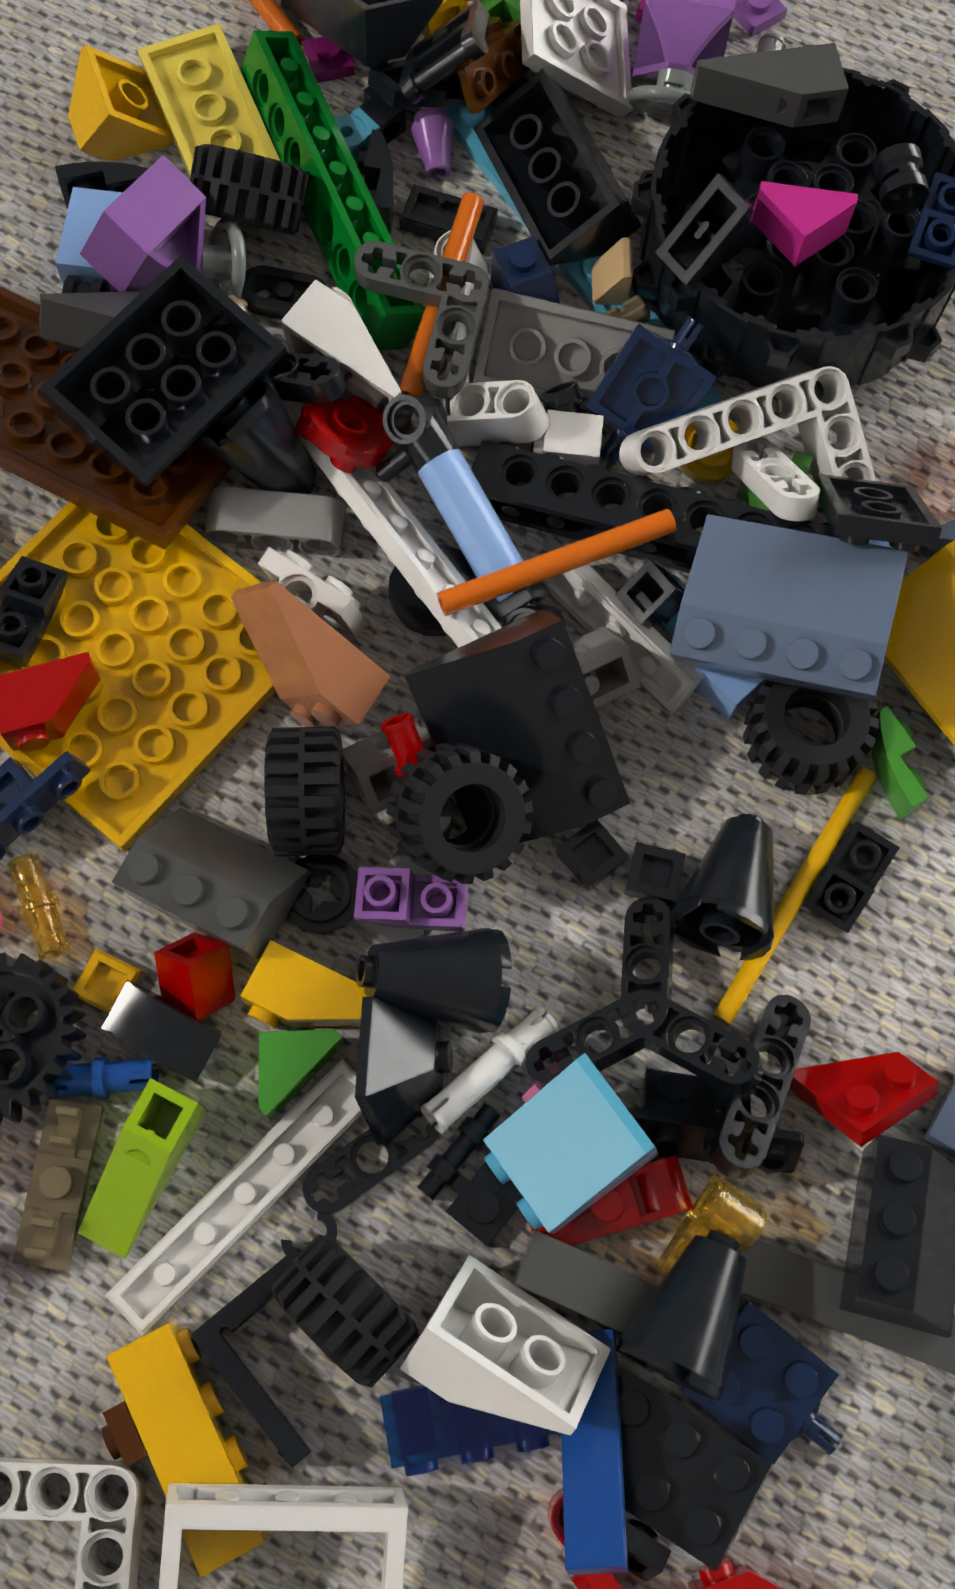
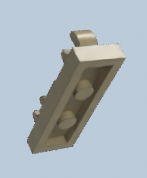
[12,1099,104,1271]

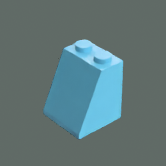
[483,1053,659,1234]

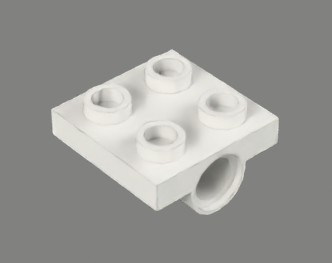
[258,547,367,638]

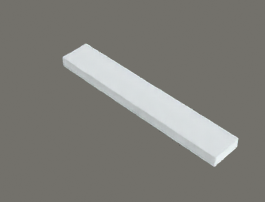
[105,1059,363,1336]

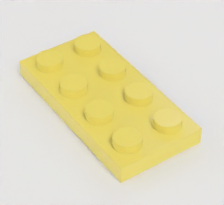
[137,23,280,177]

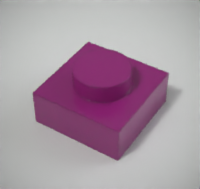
[302,36,355,83]

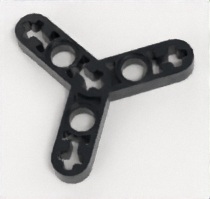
[525,897,763,1095]

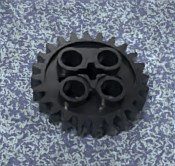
[0,952,86,1125]

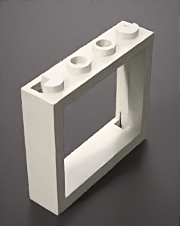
[159,1483,408,1589]

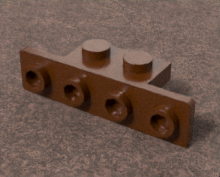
[446,17,530,114]

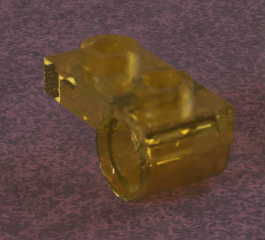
[655,1173,767,1274]

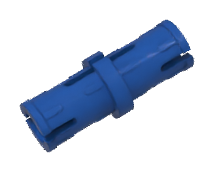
[46,1056,159,1100]

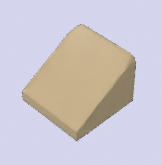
[591,238,633,305]

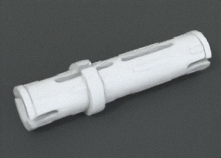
[420,1006,559,1134]

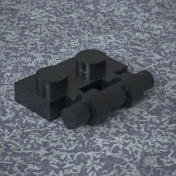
[417,1103,523,1247]

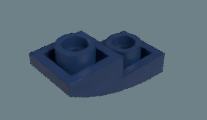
[907,172,955,270]

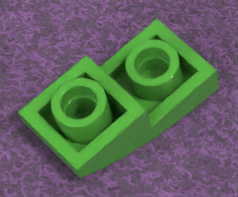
[871,706,929,820]

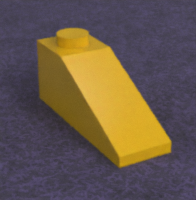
[240,940,366,1029]

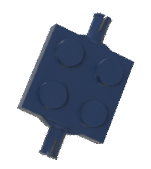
[585,315,717,465]
[681,1300,843,1465]

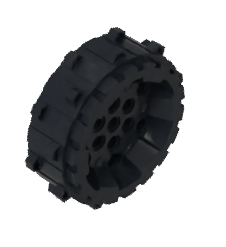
[631,68,955,401]

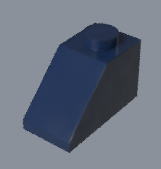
[491,236,560,303]

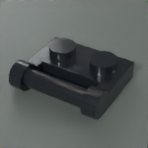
[399,0,489,104]

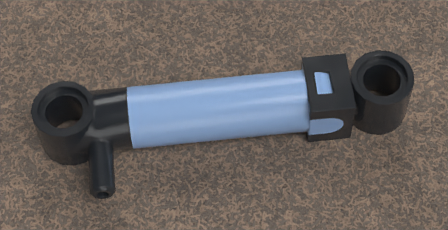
[376,395,566,627]

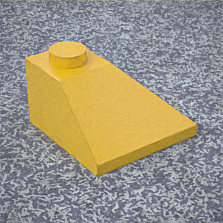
[68,45,175,162]

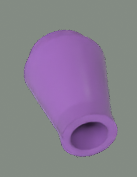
[411,107,454,179]

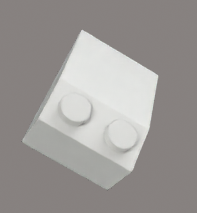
[280,279,402,415]
[400,1255,611,1436]

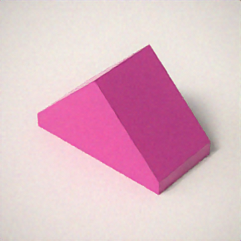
[751,181,858,267]

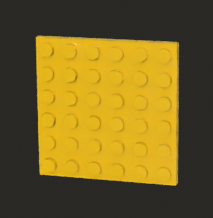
[0,502,276,853]

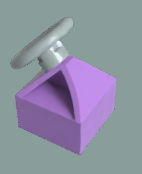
[627,0,736,118]
[80,155,246,299]

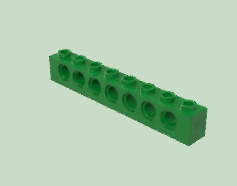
[240,30,425,350]

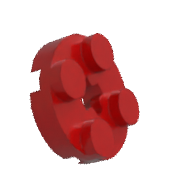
[295,394,393,473]

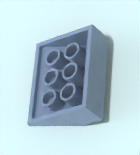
[669,514,909,702]

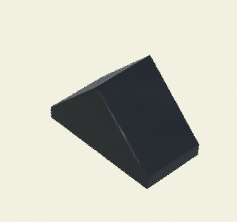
[655,173,754,286]

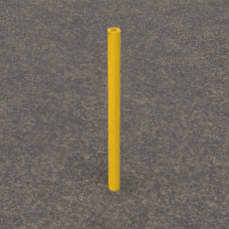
[712,768,877,1026]

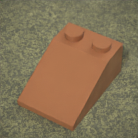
[231,580,391,727]

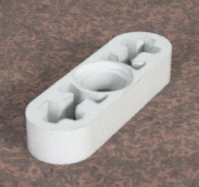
[731,438,820,521]

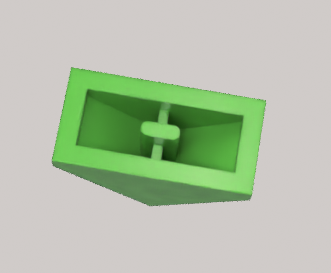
[259,1029,345,1121]

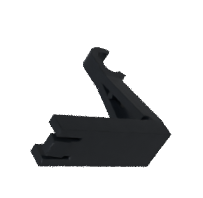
[191,1212,337,1468]

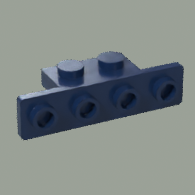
[0,752,91,860]

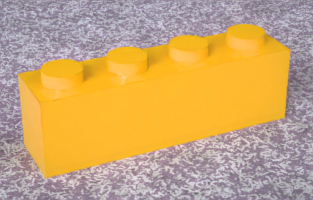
[106,1323,270,1578]

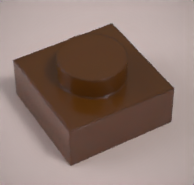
[101,1401,148,1468]

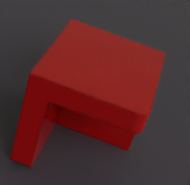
[154,932,236,1020]

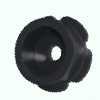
[542,381,587,413]

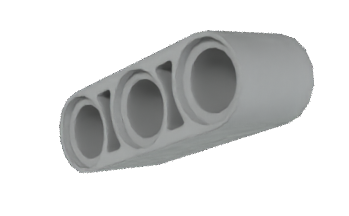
[203,487,347,557]

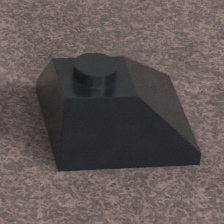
[355,996,453,1145]

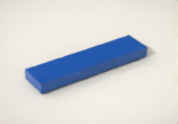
[561,1329,628,1575]

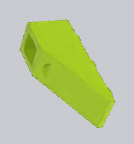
[77,1078,207,1259]

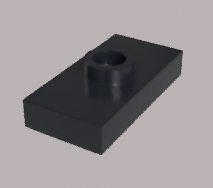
[399,184,498,254]

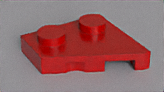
[789,1052,938,1147]

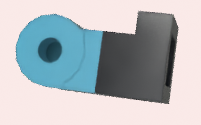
[335,86,406,163]
[615,559,685,635]

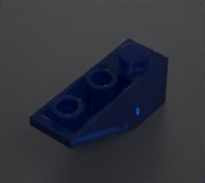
[380,1385,559,1476]

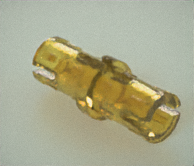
[7,853,71,960]

